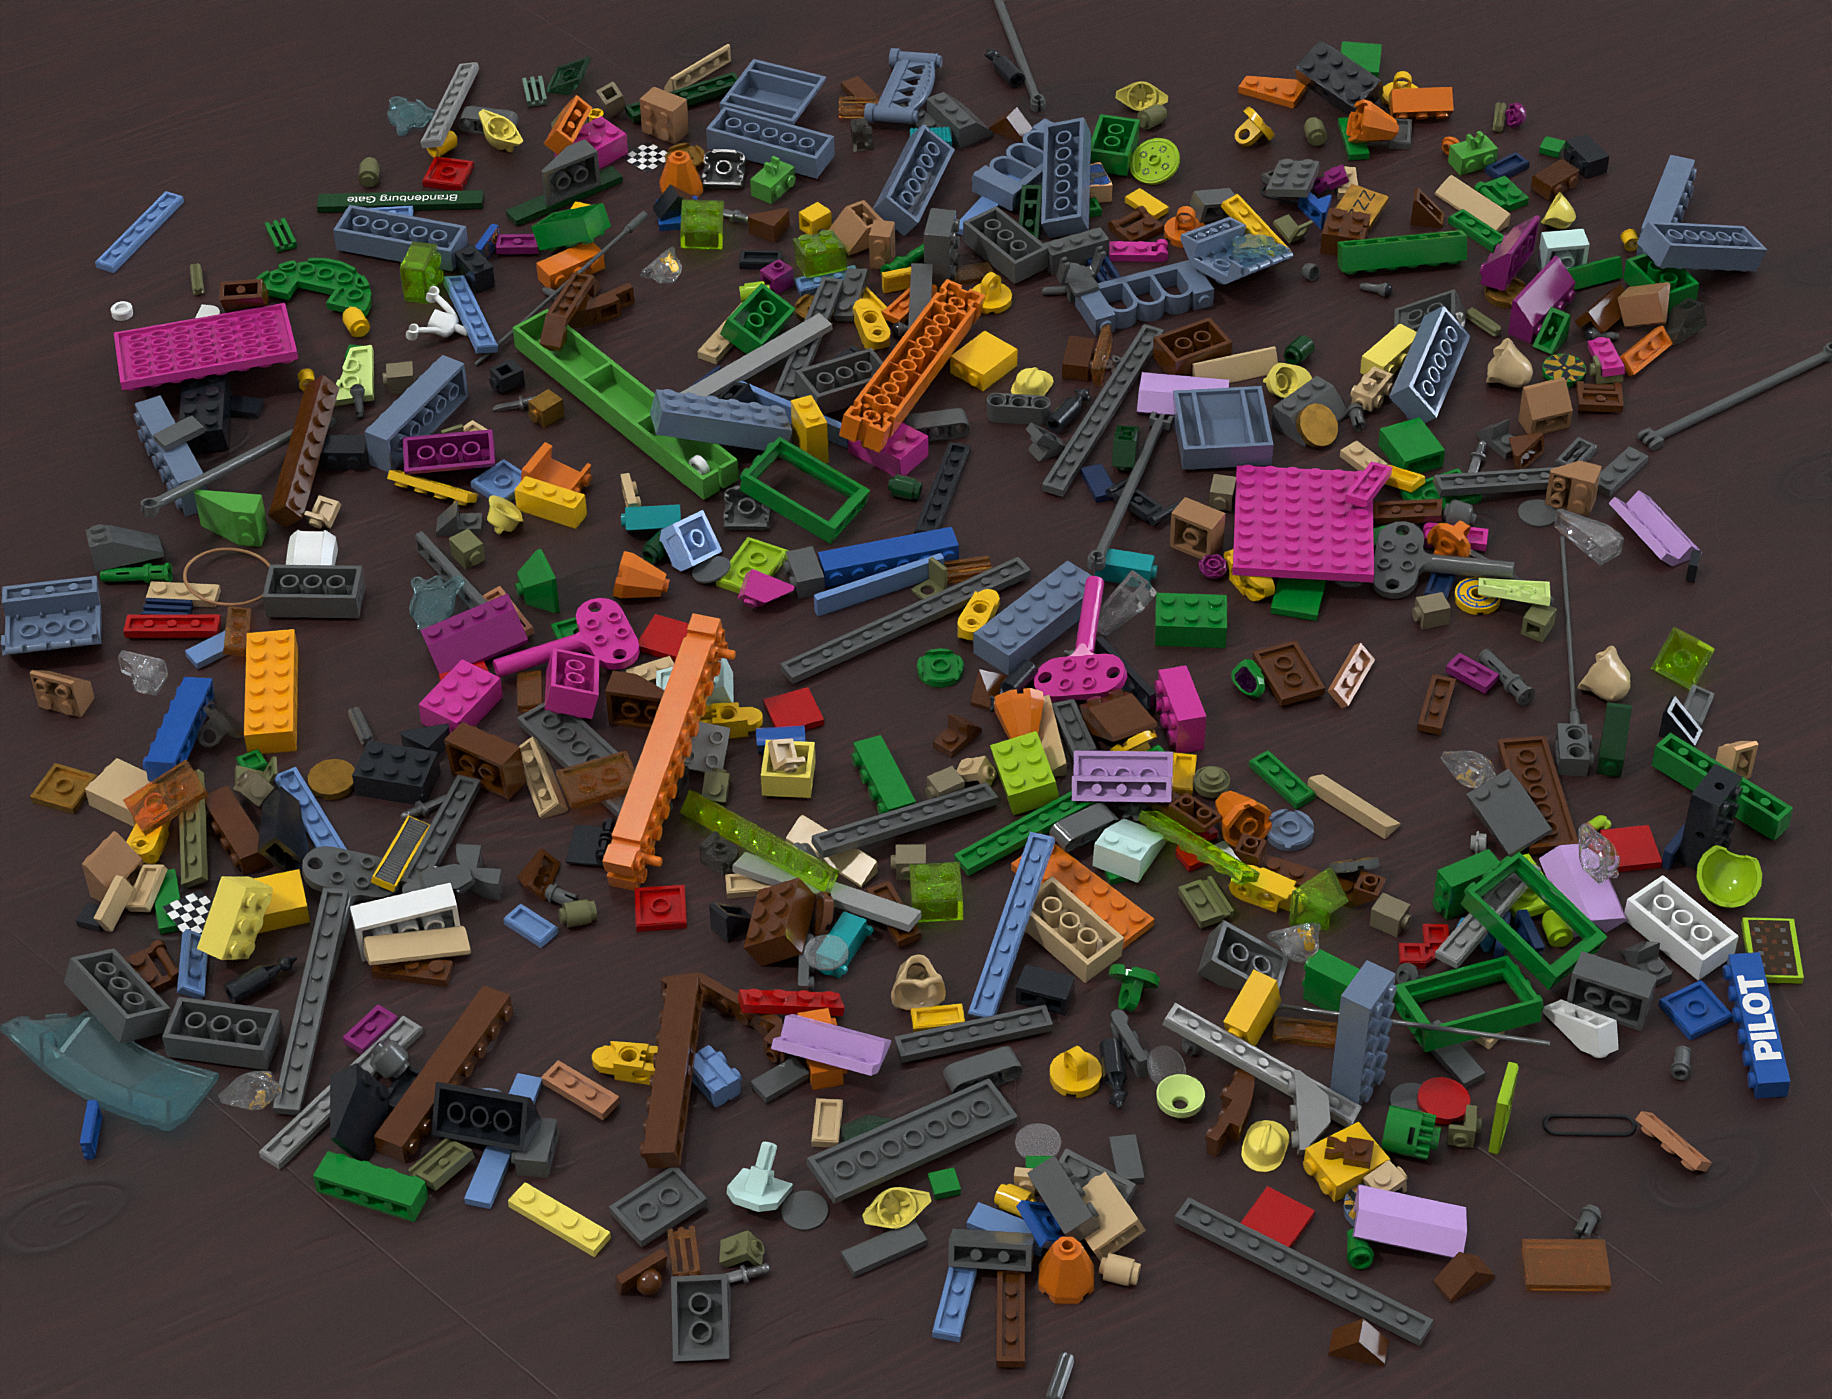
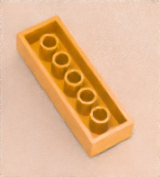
[244,629,298,754]

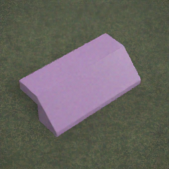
[1137,372,1230,416]
[1609,490,1702,566]
[1072,750,1173,802]
[1539,843,1627,938]
[771,1014,891,1076]
[1352,1185,1467,1258]

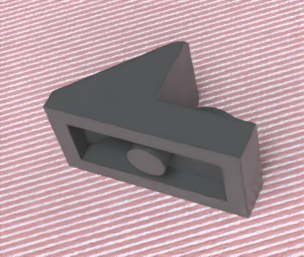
[1476,419,1514,460]
[1026,423,1066,462]
[436,501,483,536]
[1620,941,1673,987]

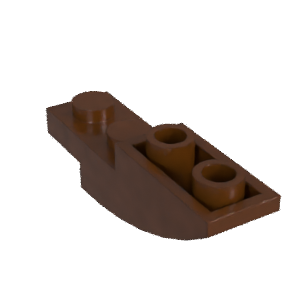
[568,282,635,328]
[1144,790,1222,832]
[1205,1067,1255,1157]

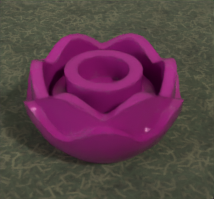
[1505,102,1526,128]
[1199,554,1228,580]

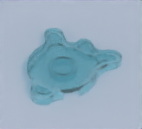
[387,96,436,136]
[1232,234,1285,259]
[409,575,465,630]

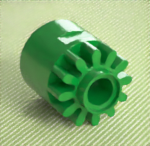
[1381,1105,1441,1160]

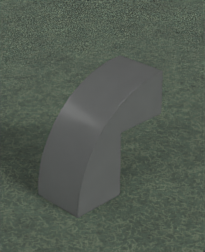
[456,844,504,901]

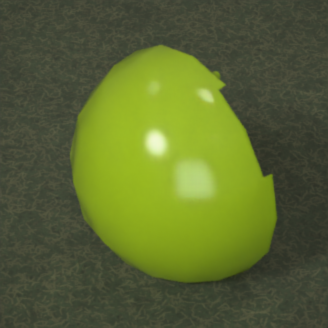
[1696,845,1762,908]

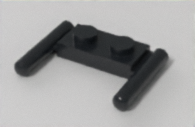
[1105,473,1183,526]

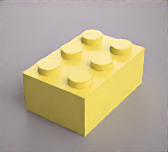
[197,876,273,960]

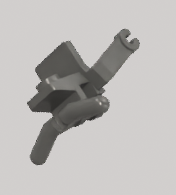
[1042,246,1106,303]

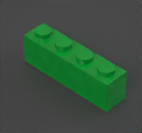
[851,735,916,815]
[313,1151,428,1222]

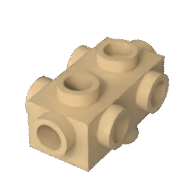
[1350,366,1394,412]

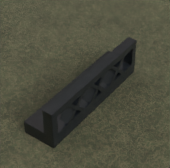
[1094,636,1156,715]

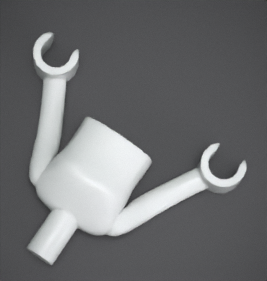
[406,286,467,341]

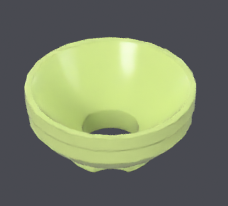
[1156,1074,1205,1118]

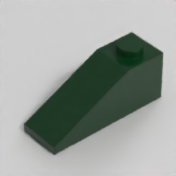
[1019,185,1042,240]
[1112,425,1139,470]
[1596,702,1632,777]

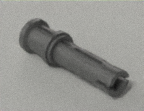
[1478,649,1536,706]

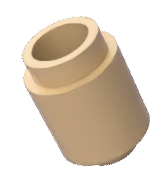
[1099,1253,1141,1287]

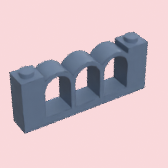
[971,118,1053,211]
[1075,260,1214,336]

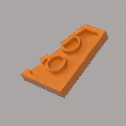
[1238,76,1308,109]

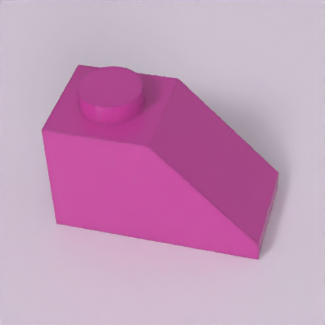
[737,569,795,608]

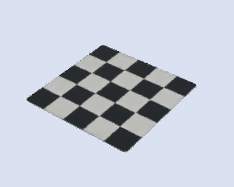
[622,141,667,173]
[163,890,212,933]

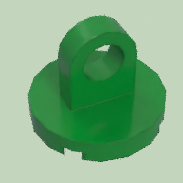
[1108,964,1161,1013]

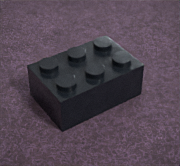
[352,740,441,805]

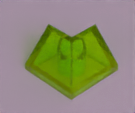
[1651,627,1716,690]
[1289,867,1349,930]

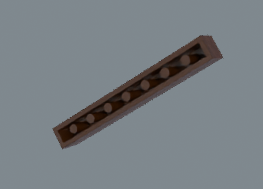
[268,375,340,528]
[640,976,704,1168]
[374,985,513,1163]

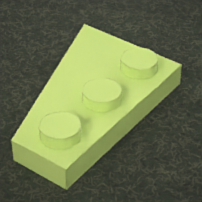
[335,345,374,406]
[1478,578,1550,606]

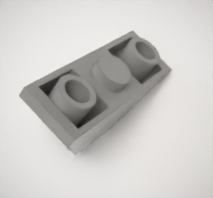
[1288,1070,1330,1155]

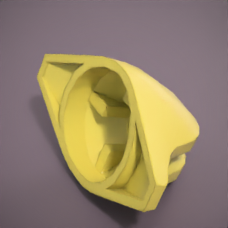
[1115,81,1168,111]
[479,109,523,152]
[1541,192,1576,230]
[862,1187,931,1228]

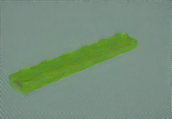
[1138,811,1260,885]

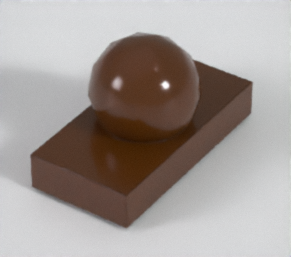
[615,1248,668,1296]

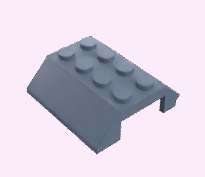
[1180,217,1293,284]
[1,576,102,655]

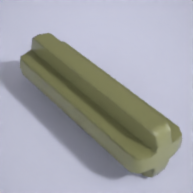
[1492,102,1506,132]
[190,263,204,296]
[1465,307,1502,337]

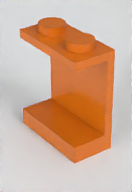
[521,442,592,493]

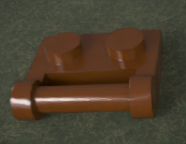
[1108,206,1164,242]
[1575,381,1624,413]
[124,939,179,993]

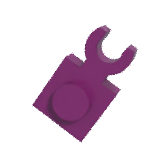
[1313,164,1350,194]

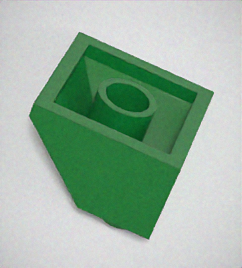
[515,549,560,613]

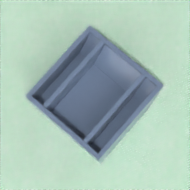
[720,59,826,125]
[1173,386,1273,470]

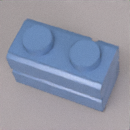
[692,1045,742,1108]

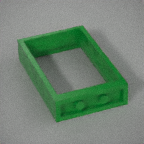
[740,436,870,544]
[1461,852,1607,990]
[1393,955,1544,1052]

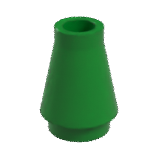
[1346,1228,1374,1269]

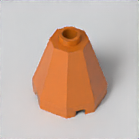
[1346,99,1399,144]
[659,150,703,198]
[612,551,670,598]
[994,688,1044,739]
[1215,791,1272,847]
[1038,1237,1094,1304]

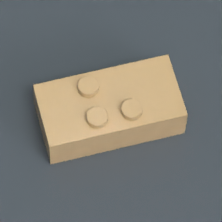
[1025,876,1124,983]

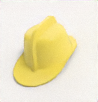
[1263,363,1312,398]
[1011,367,1054,396]
[487,495,523,534]
[1241,1120,1289,1172]

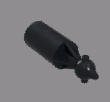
[984,48,1025,88]
[1045,387,1091,434]
[989,660,1038,713]
[223,956,297,1004]
[1099,1038,1128,1109]

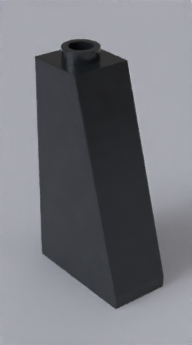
[257,786,312,874]

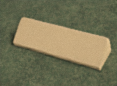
[664,44,731,92]
[1435,175,1510,232]
[1192,346,1278,383]
[1038,695,1067,777]
[519,736,568,819]
[1307,774,1400,839]
[786,815,878,888]
[364,926,471,966]

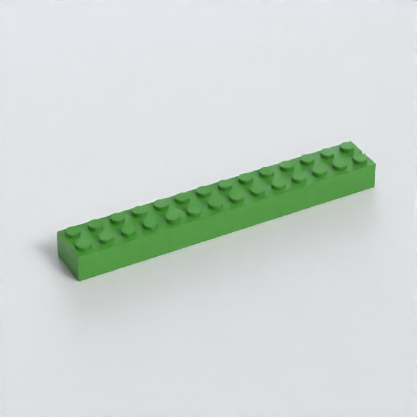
[513,309,739,500]

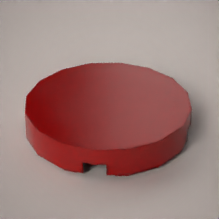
[1416,1077,1471,1125]

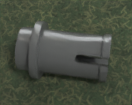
[1346,403,1367,432]
[545,884,579,905]
[1670,1046,1692,1080]
[1573,1204,1601,1241]

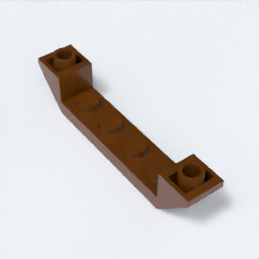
[539,272,600,351]
[1234,833,1386,908]
[660,972,788,1064]

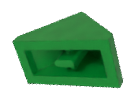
[1533,307,1571,355]

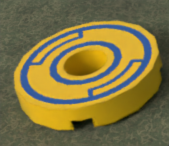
[1454,577,1501,615]

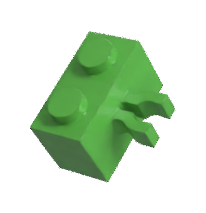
[1448,131,1498,175]
[750,156,796,204]

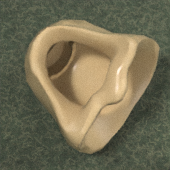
[1486,338,1533,388]
[1577,645,1630,702]
[891,955,946,1011]

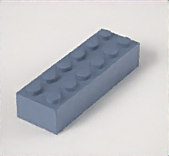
[706,106,835,179]
[1041,117,1091,238]
[873,124,955,236]
[1637,155,1697,256]
[333,205,469,271]
[1637,221,1767,272]
[1389,306,1471,423]
[365,355,469,472]
[650,389,792,451]
[133,396,207,517]
[974,560,1102,675]
[1330,960,1397,1106]

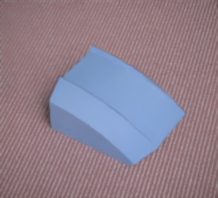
[659,510,722,571]

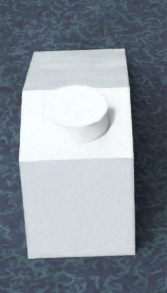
[1542,999,1618,1058]

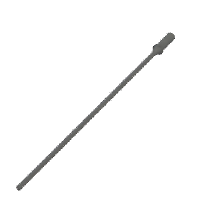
[474,211,648,366]
[1560,536,1580,724]
[1277,1003,1550,1046]

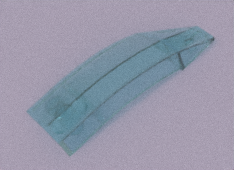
[0,1011,219,1131]

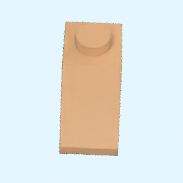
[1716,741,1759,779]

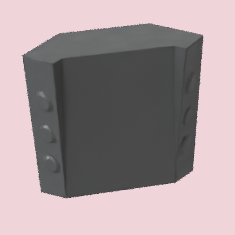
[702,149,746,189]
[723,486,770,531]

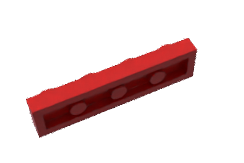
[123,614,222,638]
[737,988,845,1016]

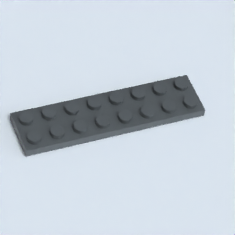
[517,702,673,818]
[806,1078,1018,1204]

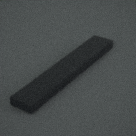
[914,442,971,534]

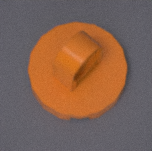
[1164,206,1205,248]
[1427,520,1471,557]

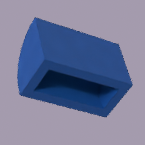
[756,725,806,754]

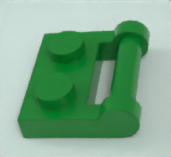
[1474,176,1529,212]

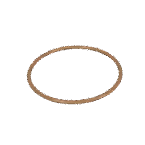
[183,548,270,607]

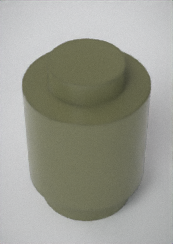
[1137,104,1167,130]
[1304,117,1327,146]
[358,157,380,187]
[558,899,597,928]

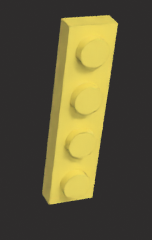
[508,1183,611,1257]

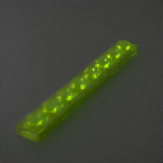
[680,790,840,892]

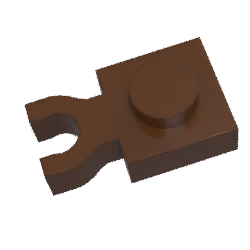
[1324,1136,1374,1169]

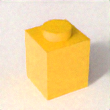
[799,202,832,238]

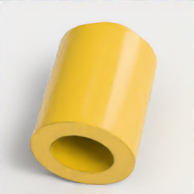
[426,130,458,158]

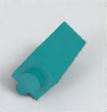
[621,504,681,533]
[1095,548,1158,588]
[816,911,874,978]

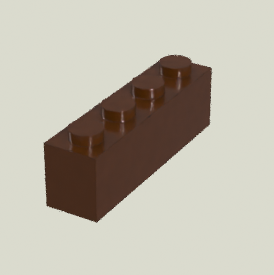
[205,785,271,876]

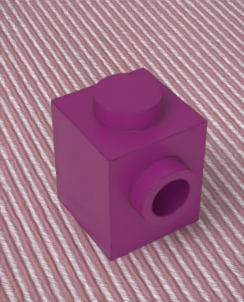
[760,259,794,295]

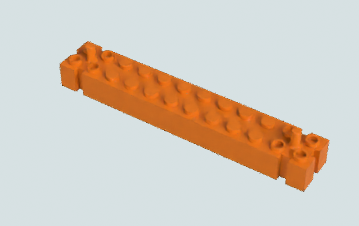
[839,279,986,453]
[602,613,736,891]

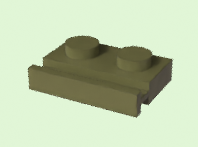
[1178,876,1234,929]
[408,1138,475,1191]

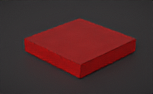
[422,156,474,191]
[638,614,689,662]
[763,687,824,730]
[1599,825,1662,873]
[634,885,687,932]
[1241,1186,1315,1248]

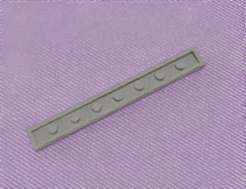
[421,62,479,148]
[680,313,833,397]
[733,852,921,932]
[1162,1003,1362,1128]
[259,1016,423,1170]

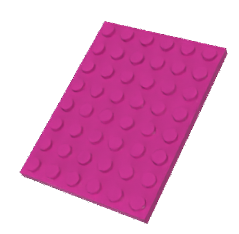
[114,303,298,391]
[1232,465,1374,583]

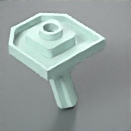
[727,1141,793,1212]

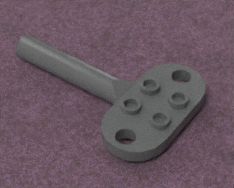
[1371,521,1515,599]
[302,846,401,980]

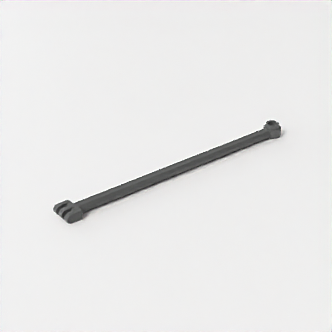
[993,0,1046,112]
[1637,342,1832,451]
[1087,411,1174,571]
[141,417,336,518]

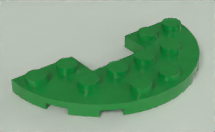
[256,258,372,317]

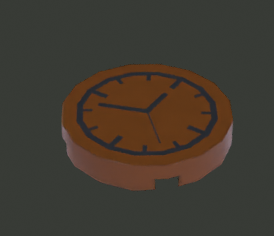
[810,891,834,943]

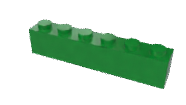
[1337,230,1467,274]
[1652,733,1793,841]

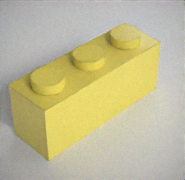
[1360,324,1417,375]

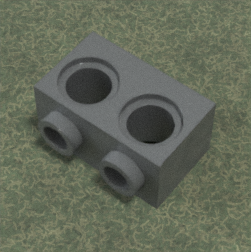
[1555,723,1594,776]

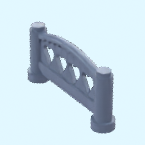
[864,48,943,124]

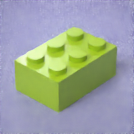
[990,731,1059,815]

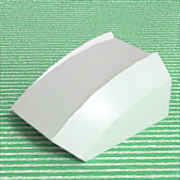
[286,530,338,565]

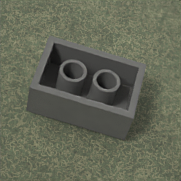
[924,208,960,286]
[1567,951,1657,1031]

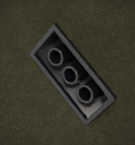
[431,1082,542,1152]

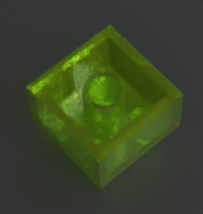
[680,200,724,249]
[793,230,847,278]
[400,241,443,304]
[909,862,963,922]

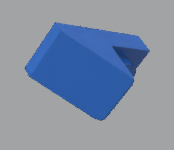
[1298,192,1332,229]

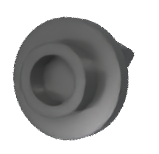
[1396,963,1425,984]

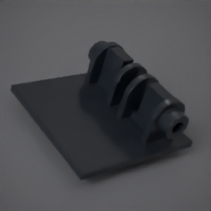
[566,818,616,866]

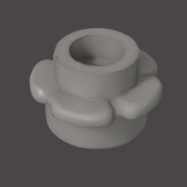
[1470,831,1487,854]

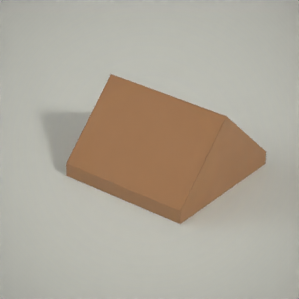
[1618,282,1670,328]

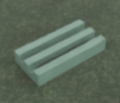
[522,76,547,107]

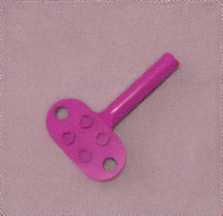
[1034,576,1127,702]
[493,598,640,678]

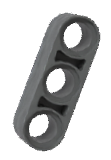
[458,106,519,135]
[987,393,1051,425]
[903,408,970,442]
[1049,802,1119,852]
[943,1046,1023,1094]

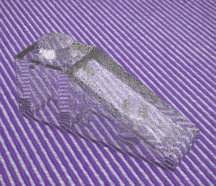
[1554,508,1624,565]
[1097,570,1157,637]

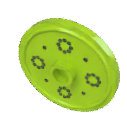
[1130,138,1180,185]

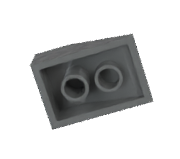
[541,139,601,206]
[1394,289,1465,332]
[85,524,164,572]
[1466,769,1553,857]
[1197,920,1289,991]
[671,1274,731,1362]

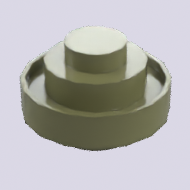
[1194,766,1230,798]

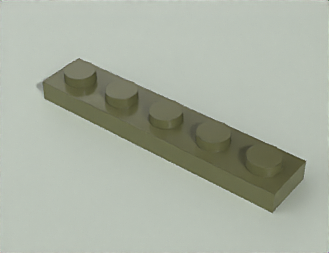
[178,769,208,888]

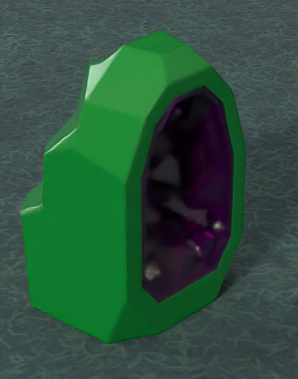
[1231,659,1265,698]

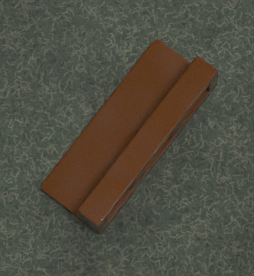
[1574,284,1625,334]

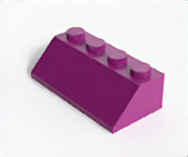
[1479,215,1540,291]
[1508,256,1576,344]
[403,429,496,475]
[420,593,529,674]

